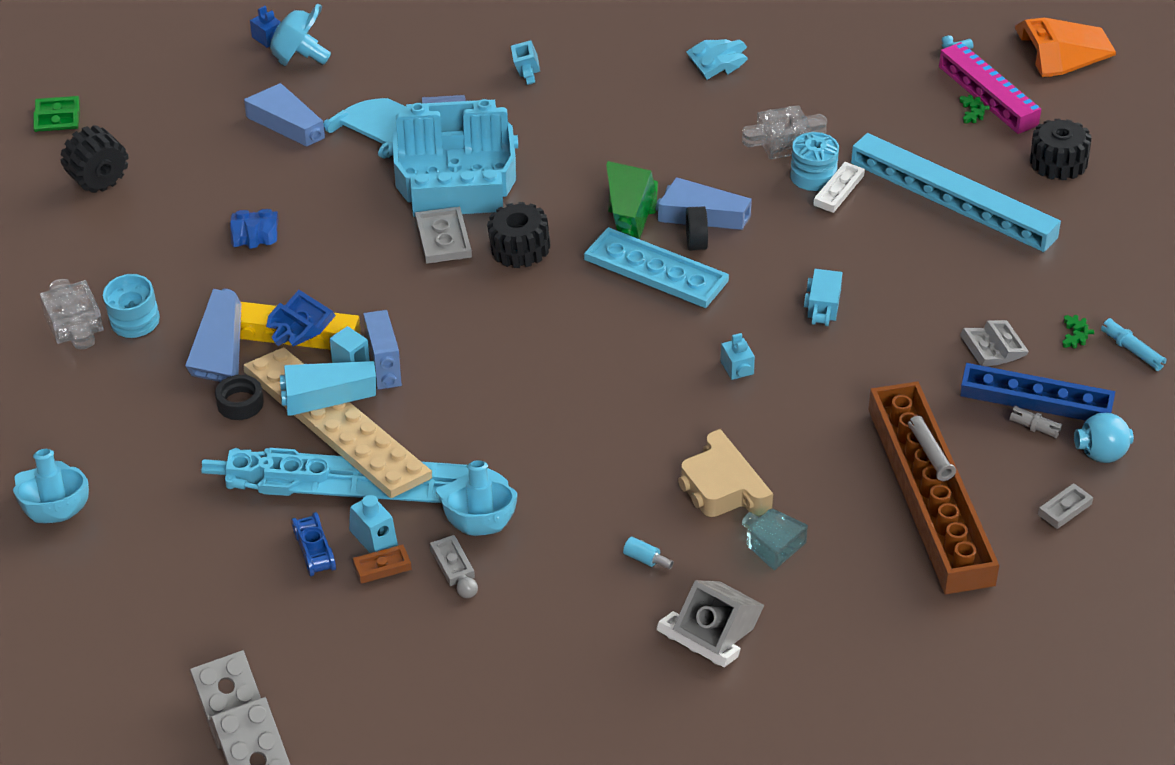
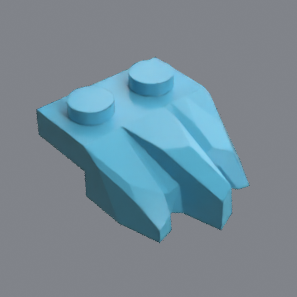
[686,39,748,80]

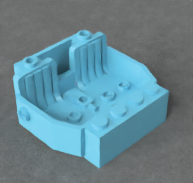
[389,99,518,217]

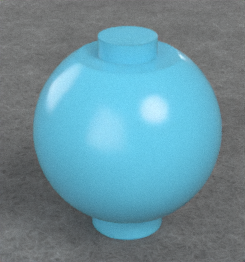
[1074,413,1134,463]

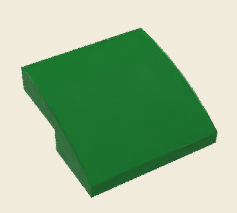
[34,96,80,132]

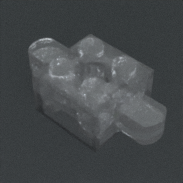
[742,105,827,159]
[40,279,104,349]

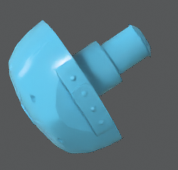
[270,4,331,66]
[13,449,89,523]
[436,460,517,536]

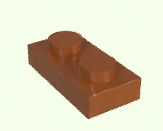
[353,544,412,584]

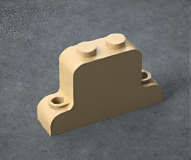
[678,429,773,517]

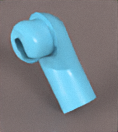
[941,35,973,49]

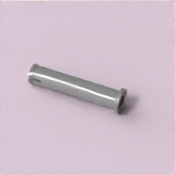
[908,416,956,481]

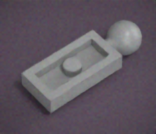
[430,535,478,598]

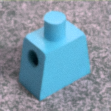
[349,495,398,553]

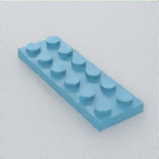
[584,227,729,308]

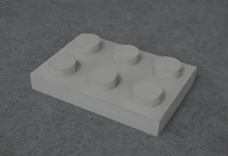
[415,206,472,264]

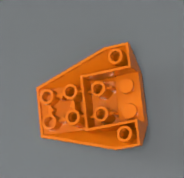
[1015,17,1116,77]

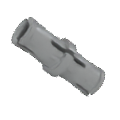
[1009,405,1063,439]

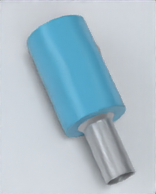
[623,537,674,569]

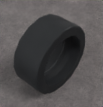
[686,206,708,251]
[215,374,264,420]

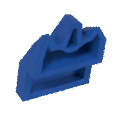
[230,209,278,249]
[266,290,336,346]

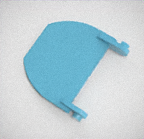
[323,98,407,159]

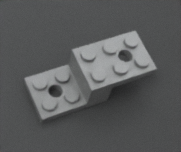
[190,650,290,765]

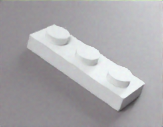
[814,162,865,213]
[657,611,741,668]

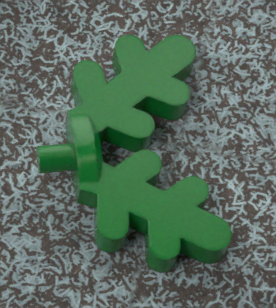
[960,95,989,123]
[1062,315,1094,349]

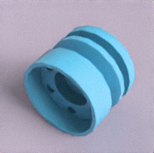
[790,132,839,191]
[103,274,160,338]

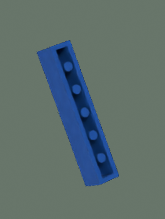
[960,363,1116,421]

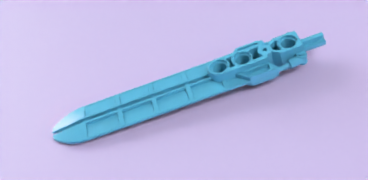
[201,448,509,503]

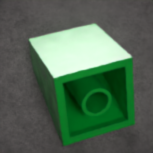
[606,161,656,239]

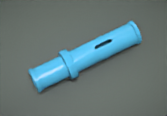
[1101,318,1167,371]

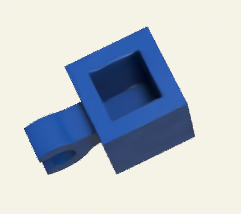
[250,6,281,48]

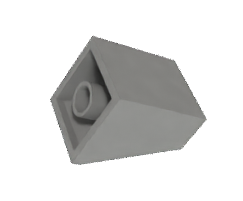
[672,580,764,654]

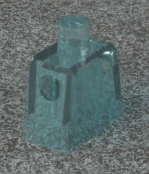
[742,509,808,570]

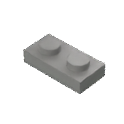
[1038,483,1093,529]

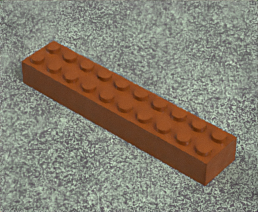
[868,381,999,594]

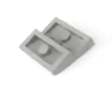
[960,320,1029,366]

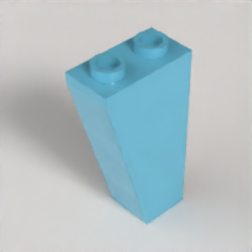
[280,361,376,416]

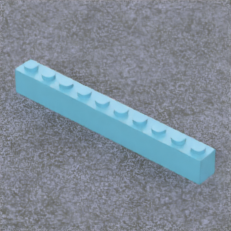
[851,133,1061,252]

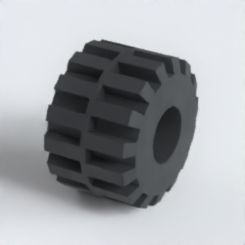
[1030,118,1092,180]
[60,125,129,193]
[487,202,551,268]

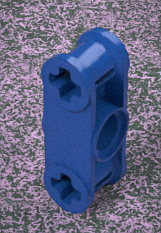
[291,512,336,577]

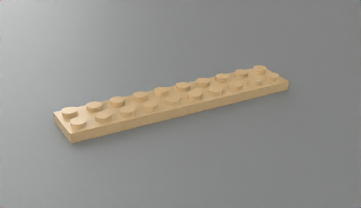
[244,347,432,498]

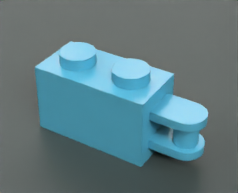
[804,269,843,327]

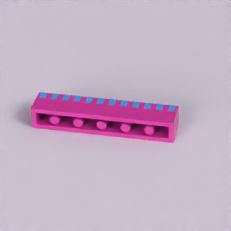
[939,42,1041,134]

